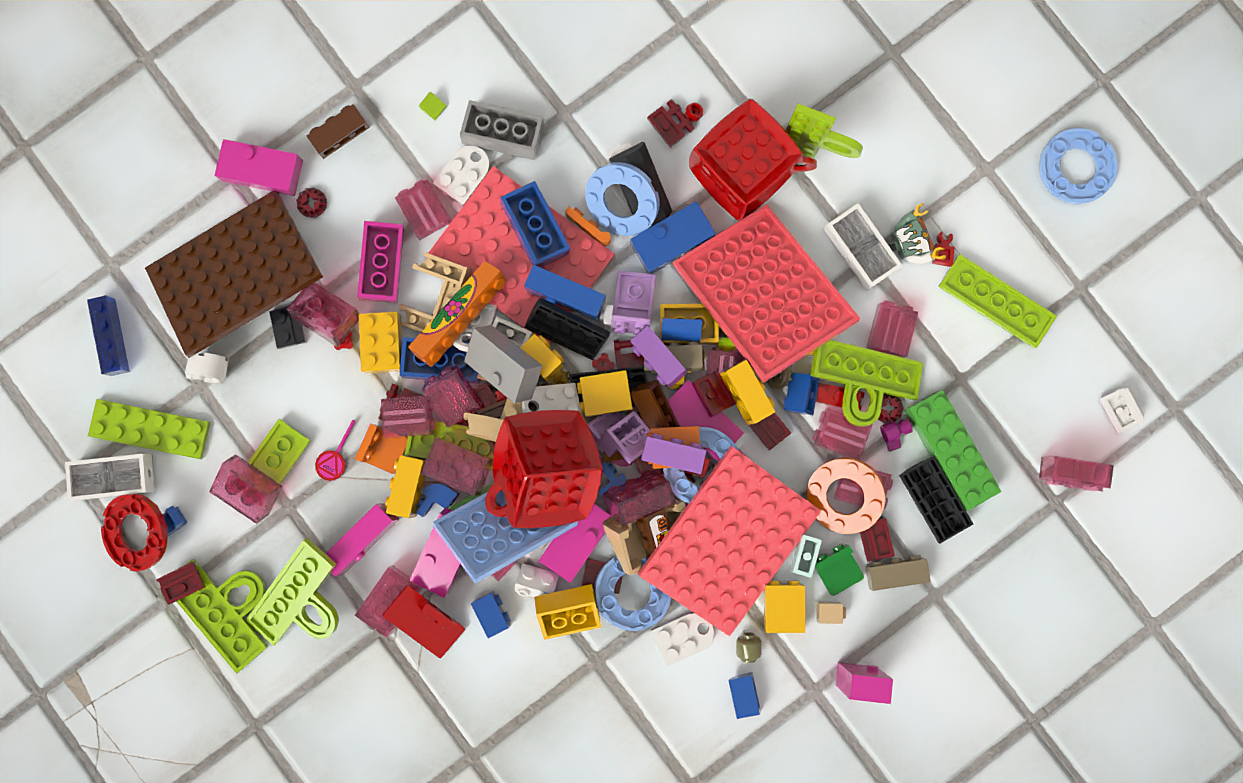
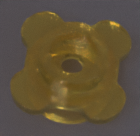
[553,369,570,385]

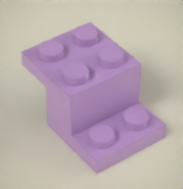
[588,411,650,464]

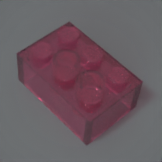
[287,282,359,347]
[421,437,493,496]
[209,454,283,524]
[1039,456,1114,492]
[602,471,676,525]
[355,565,423,638]

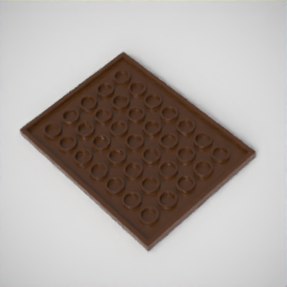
[145,191,323,358]

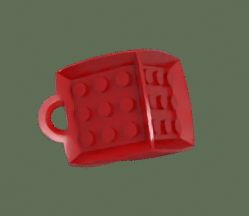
[689,98,817,221]
[485,410,603,528]

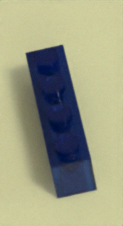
[87,295,130,376]

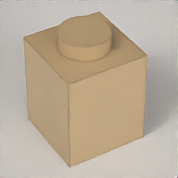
[816,602,846,624]

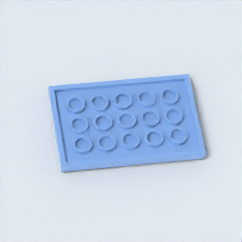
[433,490,578,584]

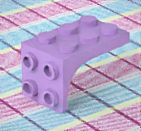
[611,270,656,335]

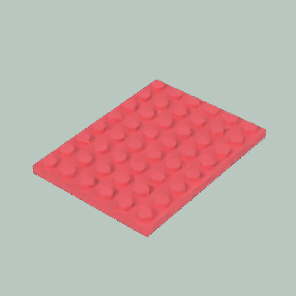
[426,166,615,344]
[673,204,860,383]
[638,446,821,636]

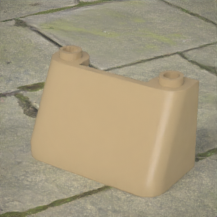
[603,493,686,575]

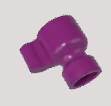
[880,418,913,452]

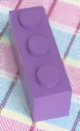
[630,326,688,388]
[641,433,707,474]

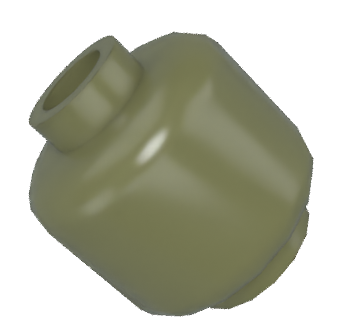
[736,632,762,663]

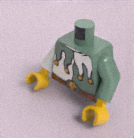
[888,203,946,264]

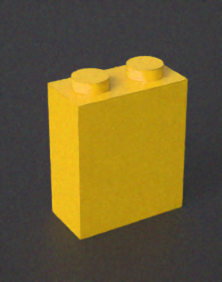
[577,370,632,417]
[764,580,805,633]

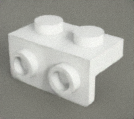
[1099,387,1145,433]
[515,563,559,597]

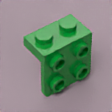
[815,543,864,596]

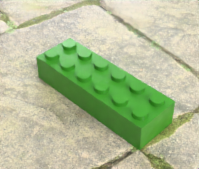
[904,390,1002,511]

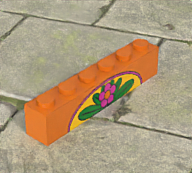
[408,261,507,367]

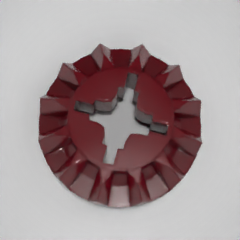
[296,187,327,218]
[878,394,904,423]

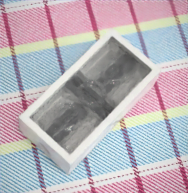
[823,203,903,291]
[65,454,155,501]

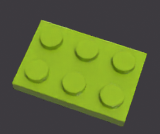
[245,419,312,488]

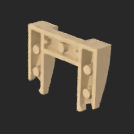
[399,253,473,332]
[464,374,523,442]

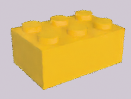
[660,304,719,345]
[359,312,403,373]
[520,334,565,383]
[720,360,775,425]
[384,455,429,518]
[534,584,601,640]

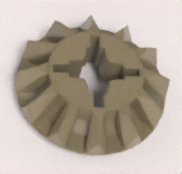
[768,365,794,390]

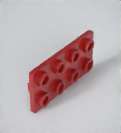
[382,585,465,659]

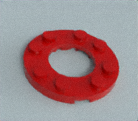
[101,494,168,572]

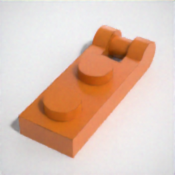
[565,206,611,247]

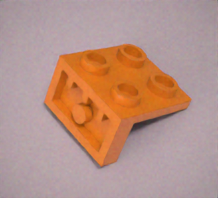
[355,423,408,474]

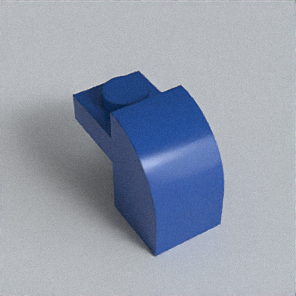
[599,462,627,507]
[416,484,460,517]
[147,506,188,536]

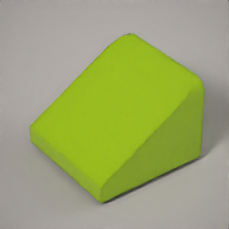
[419,92,447,121]
[717,337,736,354]

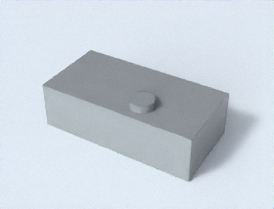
[460,100,544,160]
[464,325,542,404]

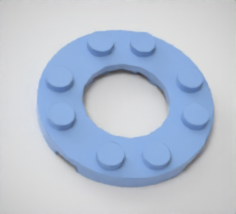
[1039,128,1118,204]
[585,162,660,236]
[663,427,739,503]
[594,556,671,631]

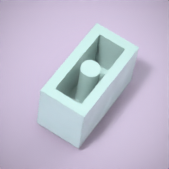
[790,534,822,578]

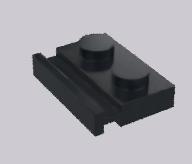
[269,305,306,349]

